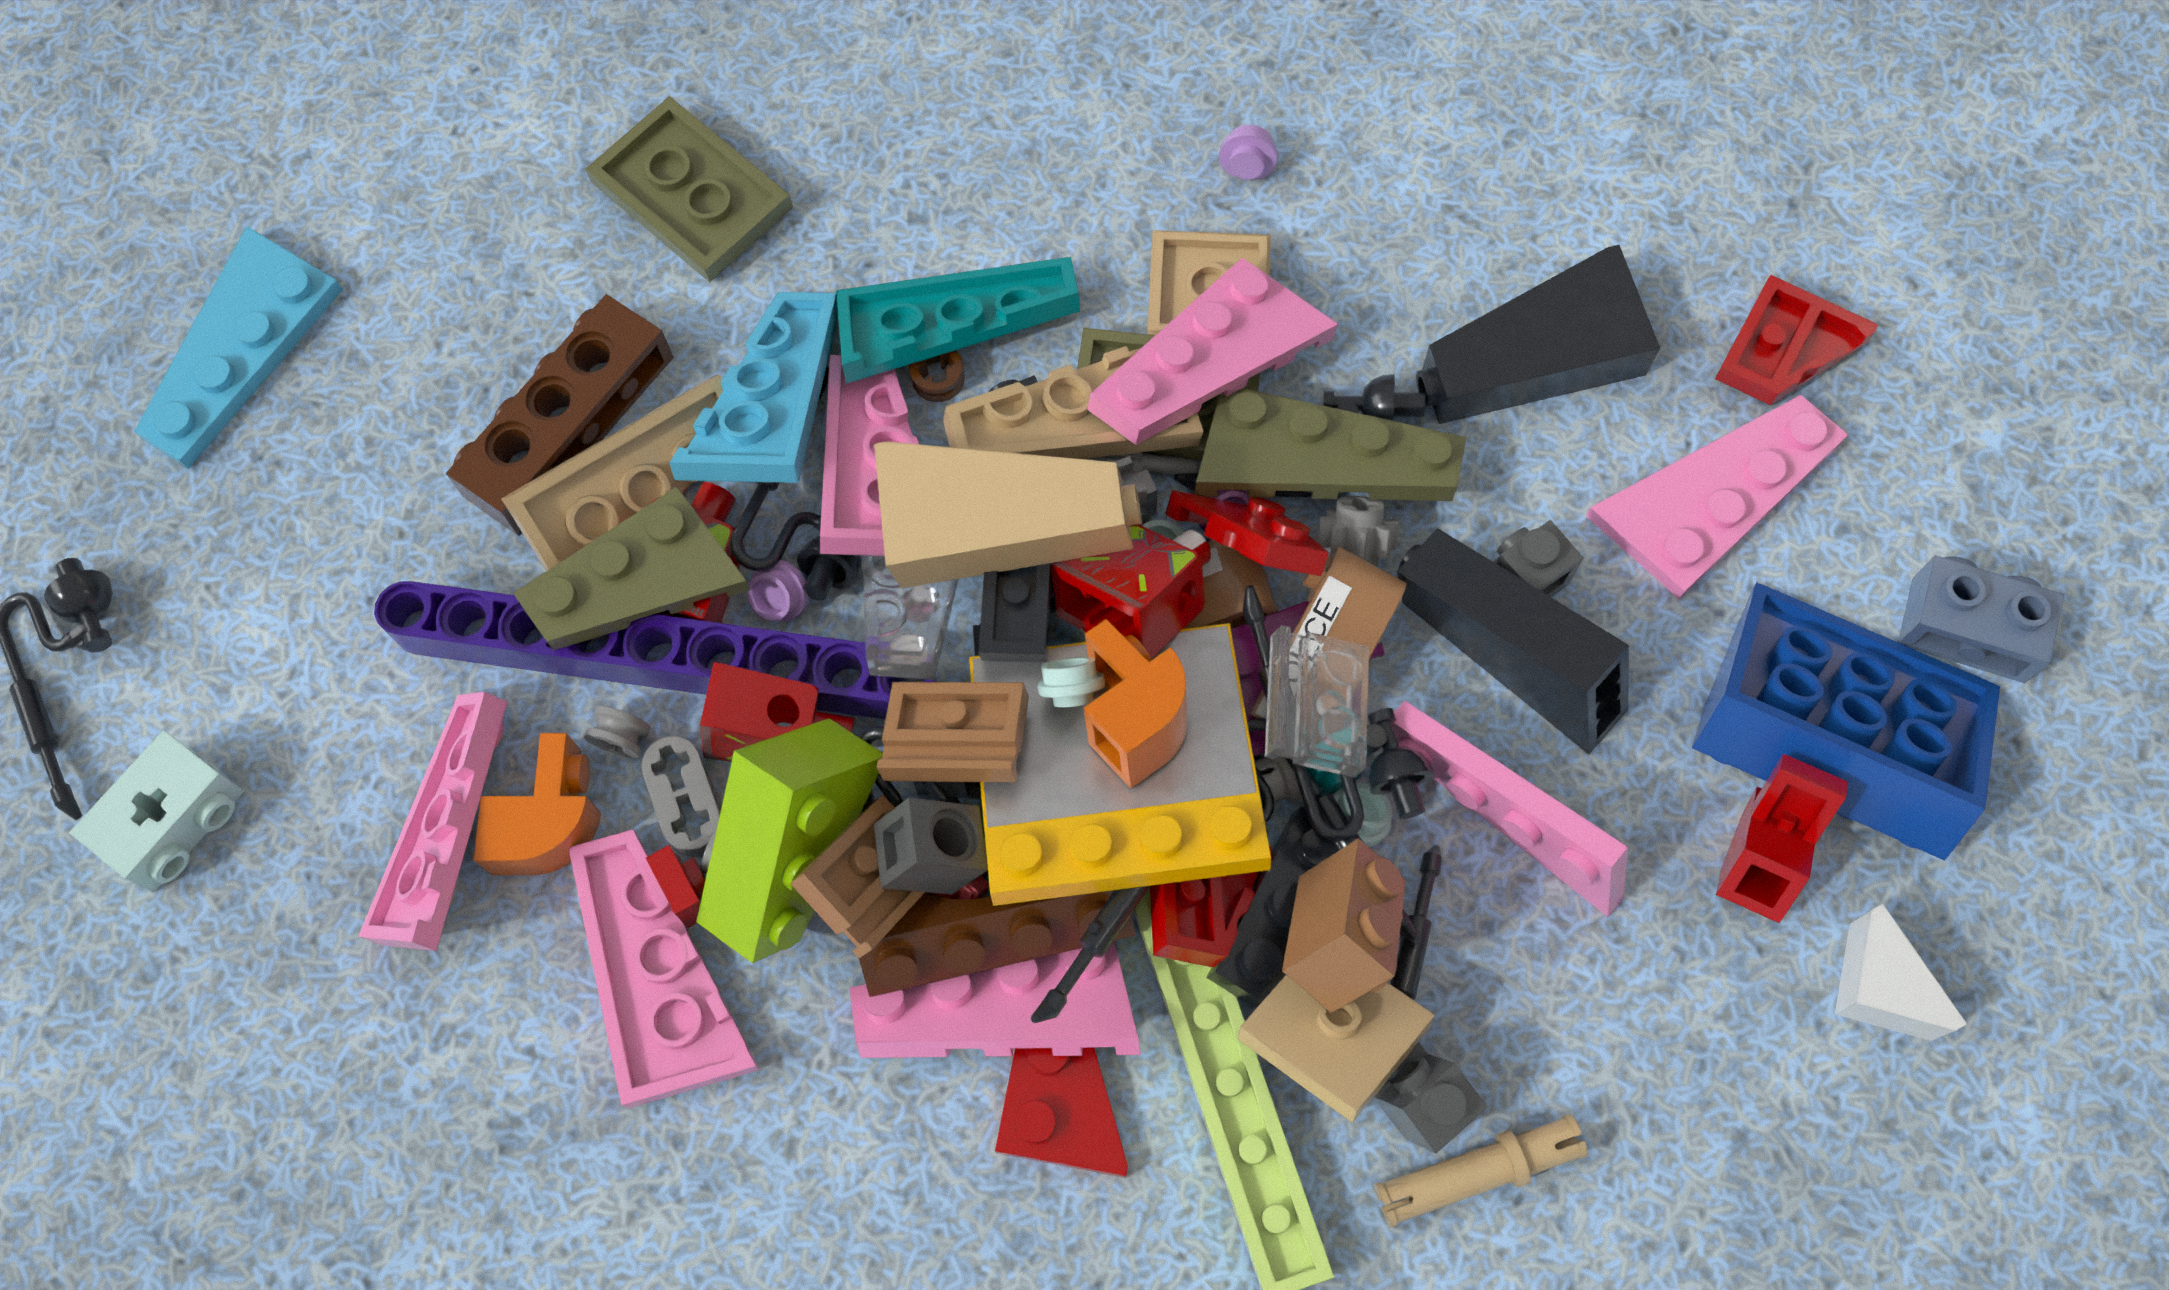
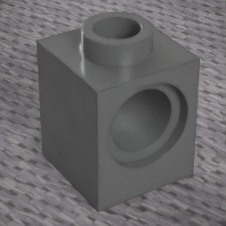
[874,798,988,894]

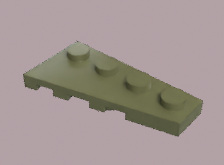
[1194,388,1467,501]

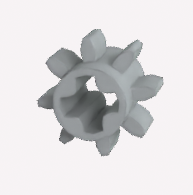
[1318,496,1399,567]

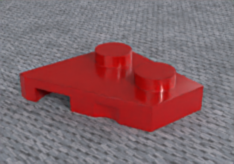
[1715,274,1878,406]
[1165,490,1329,576]
[1150,846,1272,968]
[995,1047,1128,1178]

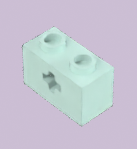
[69,730,244,893]

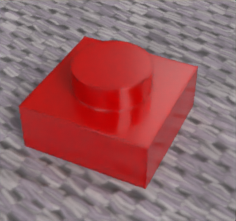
[645,845,706,928]

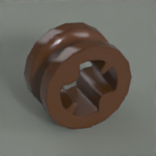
[909,350,965,402]

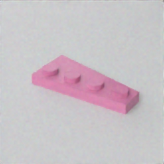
[1087,258,1338,445]
[820,355,919,556]
[1586,395,1848,599]
[358,692,507,951]
[1392,701,1628,917]
[569,829,760,1109]
[849,941,1141,1058]

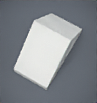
[1835,904,1967,1041]

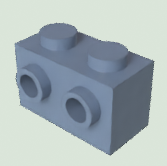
[1898,555,2065,683]

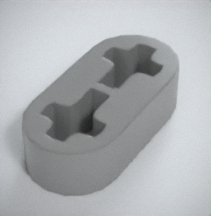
[641,736,721,857]

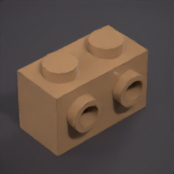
[1282,838,1406,1013]

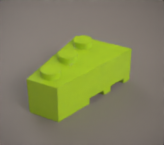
[696,718,883,964]

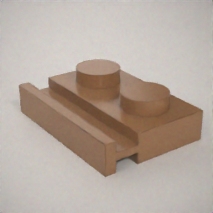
[877,682,1029,783]
[790,795,925,958]

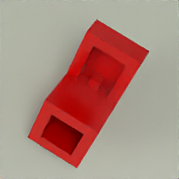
[1716,754,1848,924]

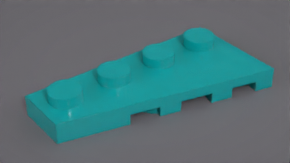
[836,257,1080,384]

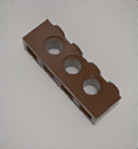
[445,294,674,536]

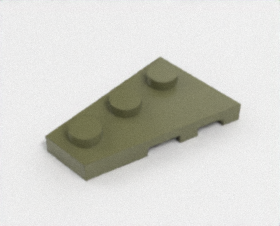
[513,486,751,650]

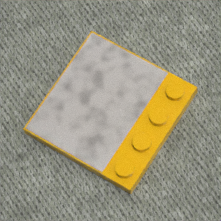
[969,623,1271,906]

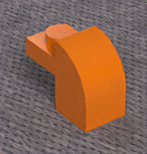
[1084,619,1188,789]
[473,733,601,875]

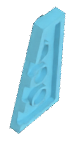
[134,226,343,469]
[669,292,838,483]

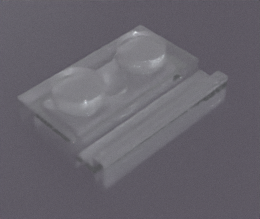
[1265,625,1369,777]

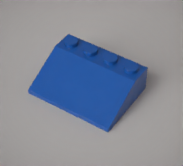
[1692,582,2000,861]

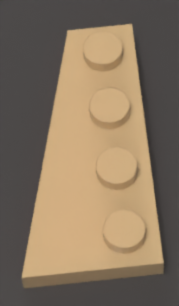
[943,346,1204,459]
[501,375,723,571]

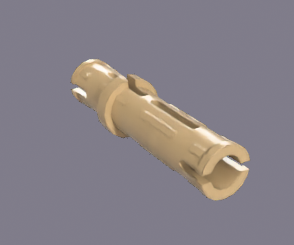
[1374,1114,1588,1228]

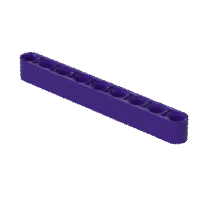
[374,581,937,720]

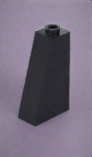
[1416,244,1660,424]
[1397,528,1629,754]

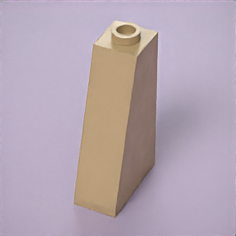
[874,442,1142,589]

